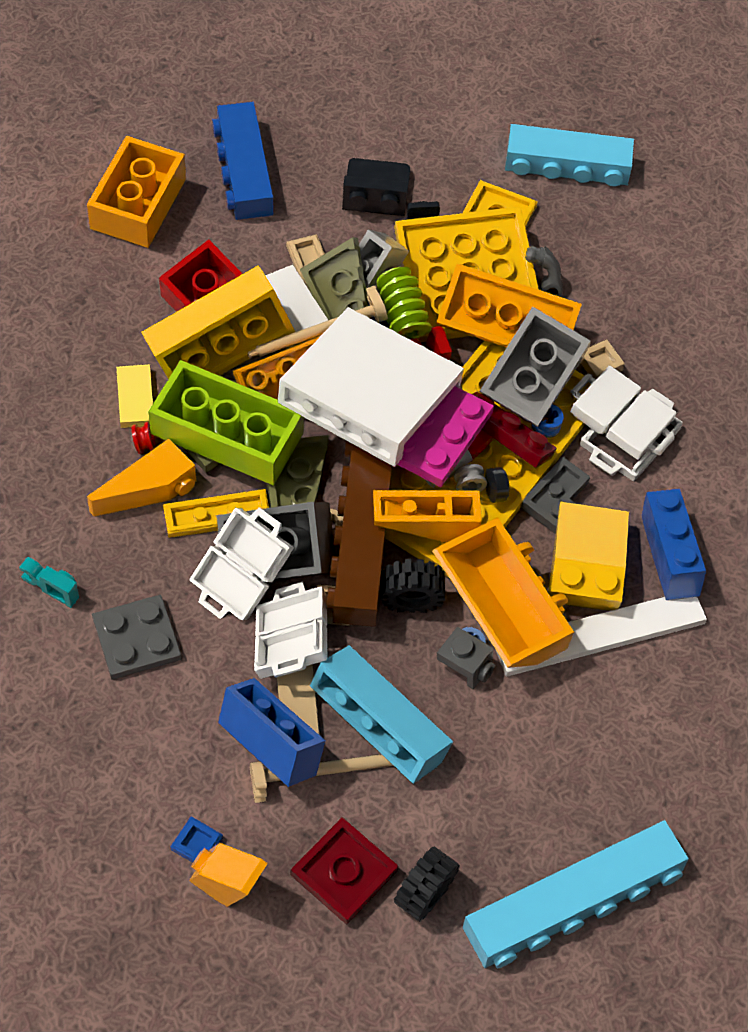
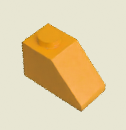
[189,843,268,907]

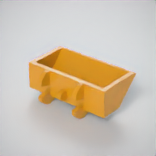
[432,517,574,668]

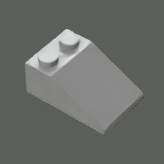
[480,306,591,427]

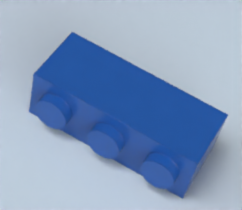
[642,489,706,600]
[218,678,326,787]

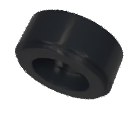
[485,467,510,503]

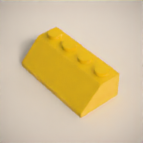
[141,265,295,379]

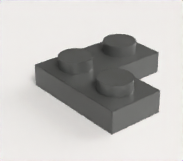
[521,457,590,534]

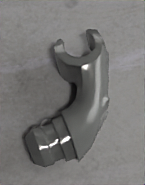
[525,246,563,297]

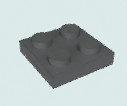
[92,594,181,680]

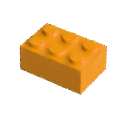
[87,136,186,248]

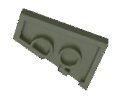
[300,237,371,320]
[267,435,329,508]

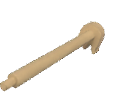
[248,286,388,358]
[250,755,394,803]

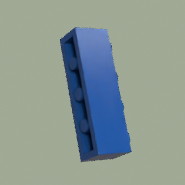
[212,102,273,220]

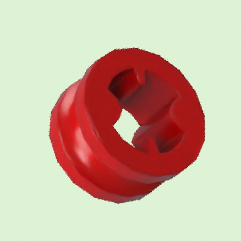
[131,421,157,455]

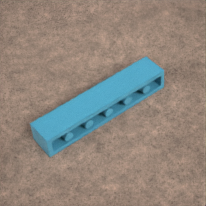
[463,820,689,968]

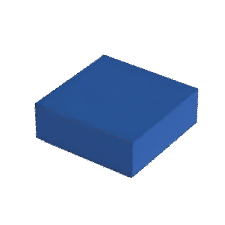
[170,816,223,863]

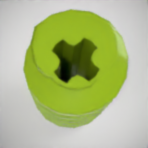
[376,267,432,339]

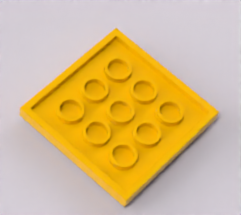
[394,206,539,342]

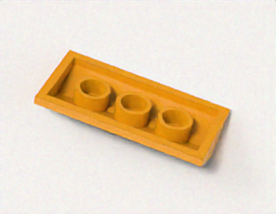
[436,263,582,348]

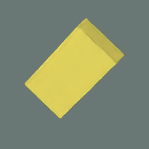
[116,364,153,428]

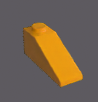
[87,439,196,517]
[373,490,482,542]

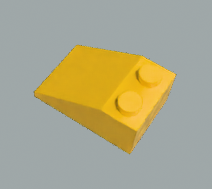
[548,502,629,611]

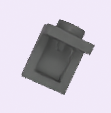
[437,627,495,689]

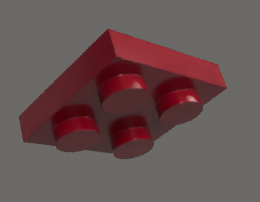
[290,817,399,925]

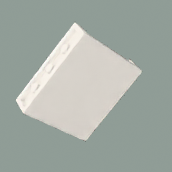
[278,307,464,467]

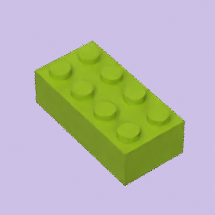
[148,360,304,486]

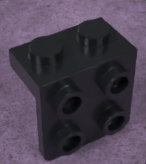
[342,158,410,216]

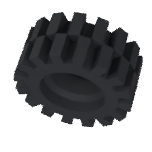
[381,559,445,613]
[394,846,460,922]

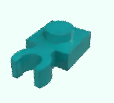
[19,557,79,608]

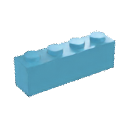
[505,124,634,186]
[310,645,453,784]

